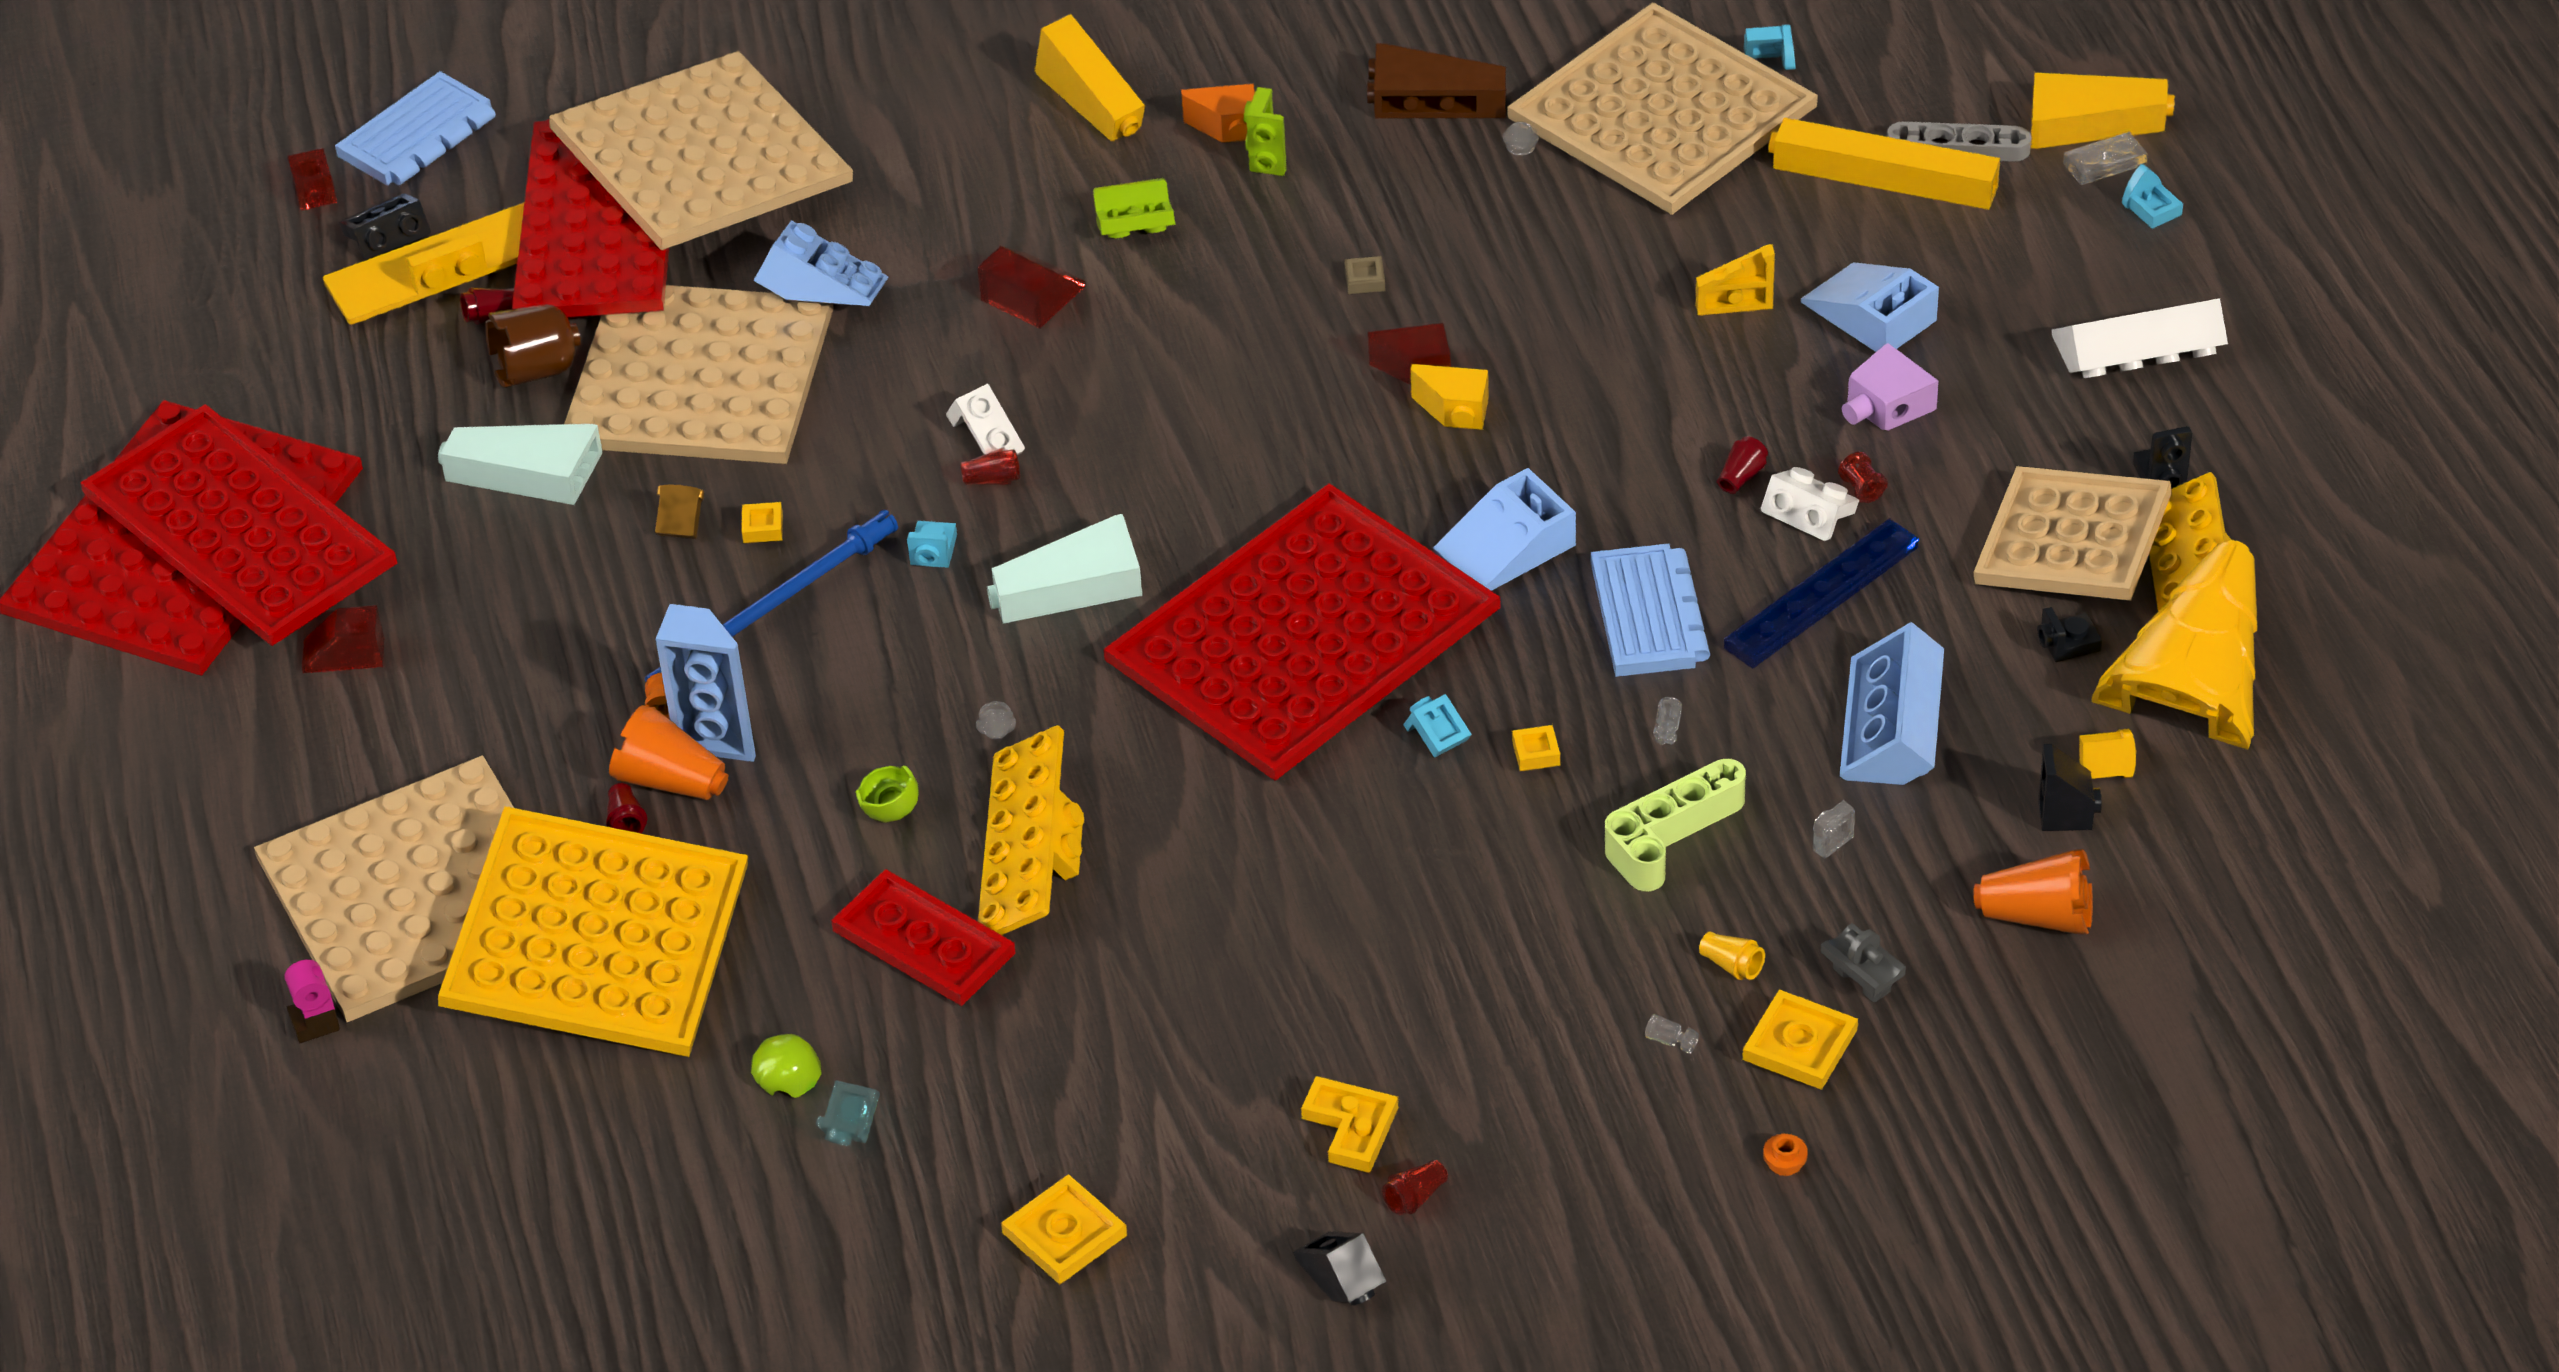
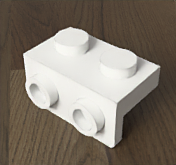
[1761,467,1859,541]

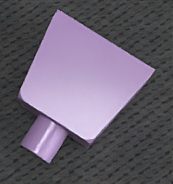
[1842,343,1939,431]

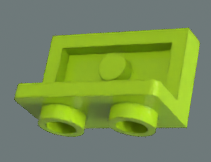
[1244,87,1286,176]
[1093,178,1175,238]

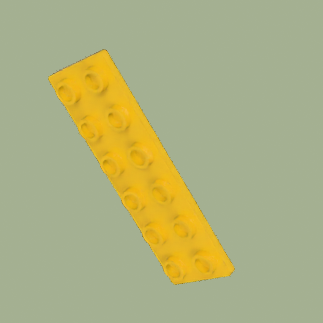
[323,203,524,324]
[2149,472,2231,611]
[978,725,1084,935]

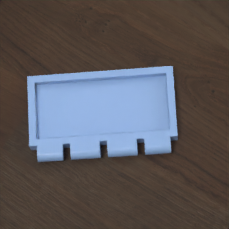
[335,71,496,185]
[1591,544,1710,677]

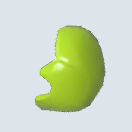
[856,765,919,823]
[751,1034,821,1098]

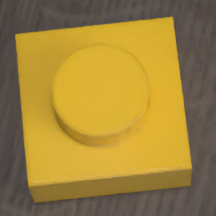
[742,502,783,543]
[1512,725,1560,771]

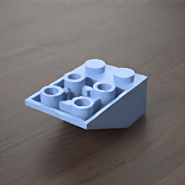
[754,220,888,306]
[1801,262,1939,352]
[1433,468,1576,591]

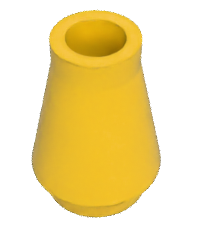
[1699,932,1765,980]

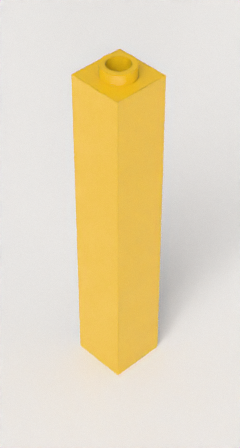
[1768,118,2000,210]

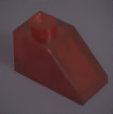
[1368,323,1451,385]
[302,605,385,673]

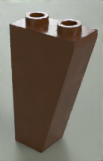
[1367,43,1506,118]

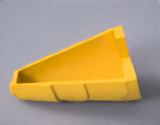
[2091,540,2257,750]

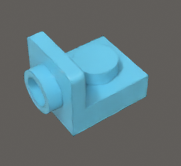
[907,521,957,568]
[1403,694,1472,758]

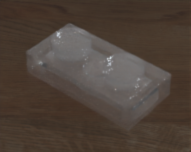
[2063,132,2148,185]

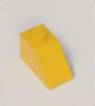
[1411,364,1489,430]

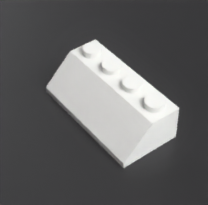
[2051,298,2228,378]

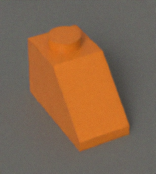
[1181,84,1255,143]

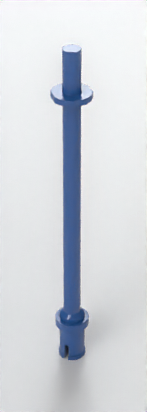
[645,509,898,681]

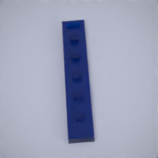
[1724,518,1919,669]

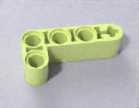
[1605,759,1746,891]

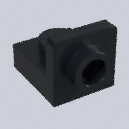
[2037,607,2102,662]

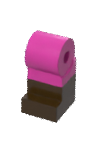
[284,959,340,1044]

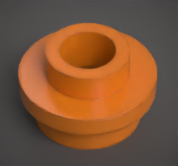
[1763,1134,1808,1176]

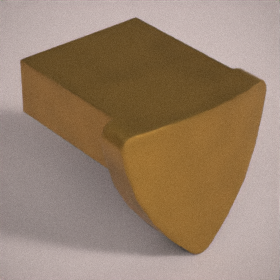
[655,485,704,539]

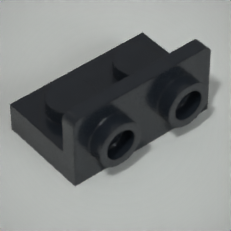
[339,193,431,260]

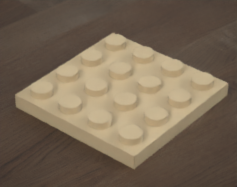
[1973,466,2172,601]

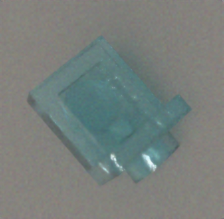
[815,1080,880,1146]

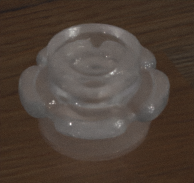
[1503,122,1539,155]
[976,701,1016,739]

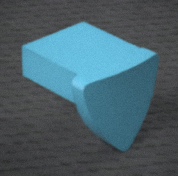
[1744,25,1795,70]
[2122,164,2183,229]

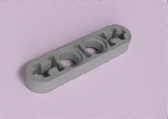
[1887,122,2032,161]

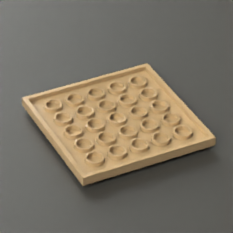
[1508,2,1818,215]
[549,51,853,250]
[564,285,834,464]
[254,755,514,1022]

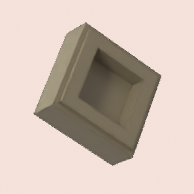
[1344,256,1386,294]

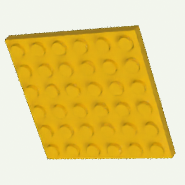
[438,806,748,1057]

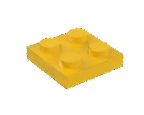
[1742,989,1858,1090]
[1001,1174,1127,1285]

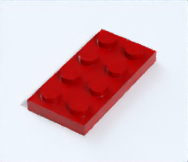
[831,869,1016,1006]

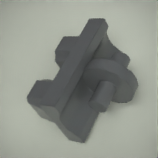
[1821,923,1906,1002]

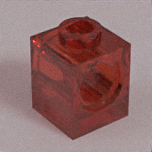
[287,148,337,211]

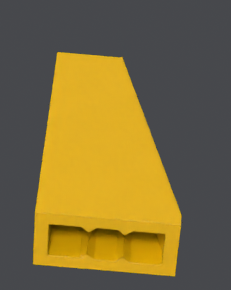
[1035,14,1145,142]
[2031,73,2174,149]

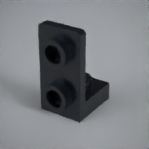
[2133,426,2193,489]

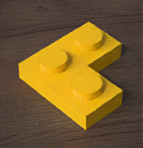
[1301,1076,1399,1173]

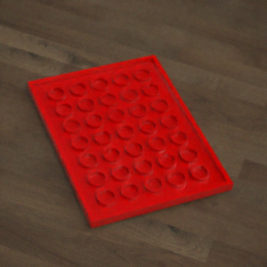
[0,400,363,676]
[1104,483,1501,781]

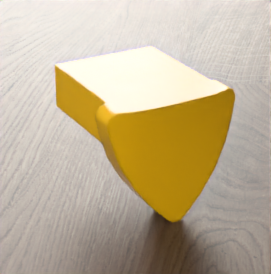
[2079,729,2136,779]

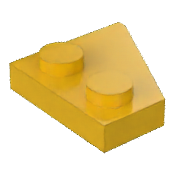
[1696,244,1775,316]

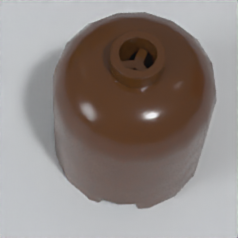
[486,305,580,388]

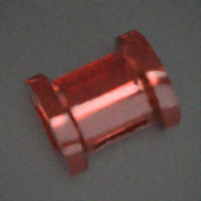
[1838,452,1888,503]

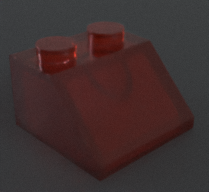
[977,246,1086,329]

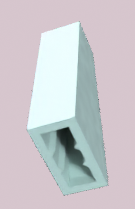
[438,424,603,505]
[987,514,1142,624]

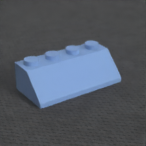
[656,604,756,762]
[1840,622,1944,785]

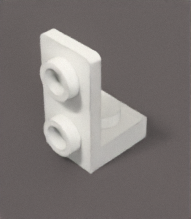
[946,384,1025,467]

